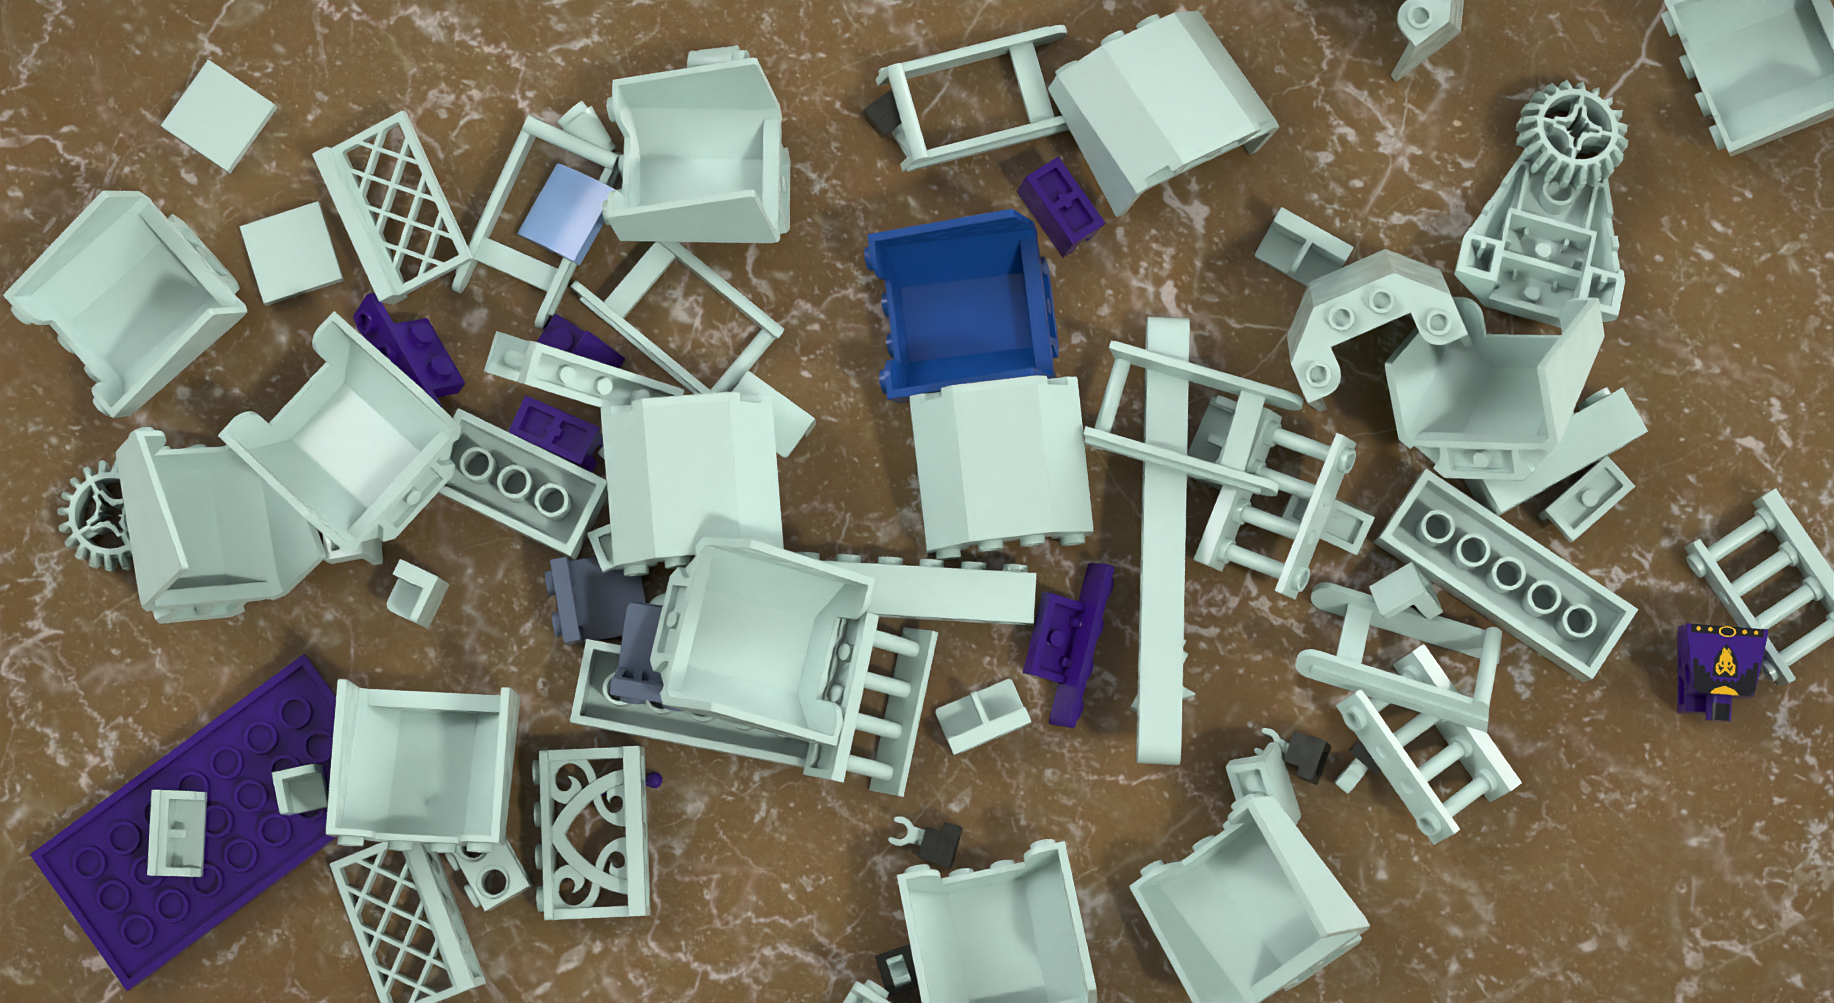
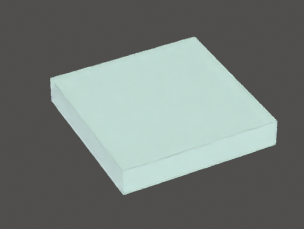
[161,60,277,174]
[239,201,345,306]

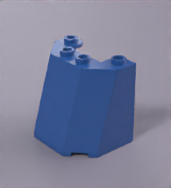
[864,209,1059,403]

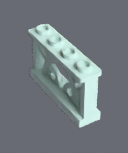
[532,746,651,920]

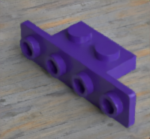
[353,293,466,408]
[1023,563,1114,728]

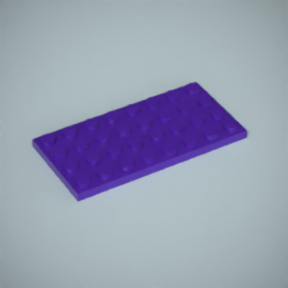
[30,654,338,991]

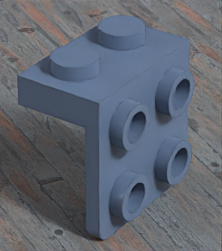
[545,556,646,646]
[610,601,685,711]

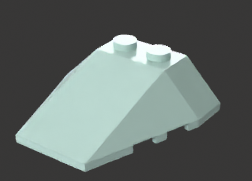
[1454,155,1625,328]

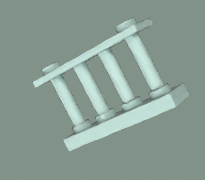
[484,331,684,408]
[1194,407,1357,600]
[1684,488,1834,686]
[803,612,938,797]
[1336,644,1522,845]

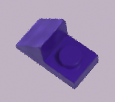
[537,313,626,369]

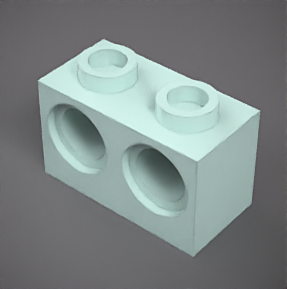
[444,835,534,911]

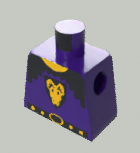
[1678,623,1768,722]

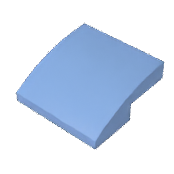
[517,163,615,266]

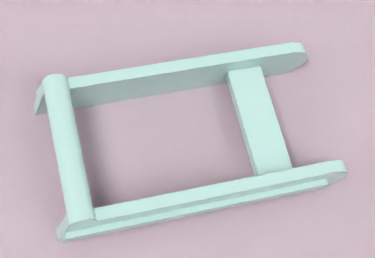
[876,25,1070,172]
[452,114,622,330]
[570,242,785,394]
[1083,340,1304,496]
[1295,582,1502,733]

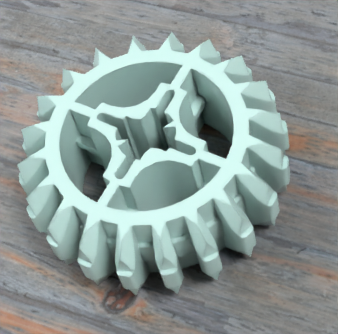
[1516,79,1629,191]
[57,459,133,572]

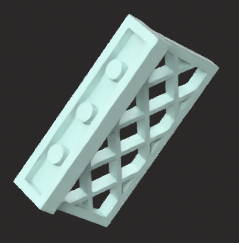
[312,111,474,305]
[330,842,486,1003]

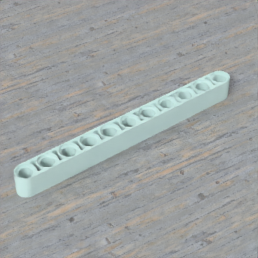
[1136,317,1190,765]

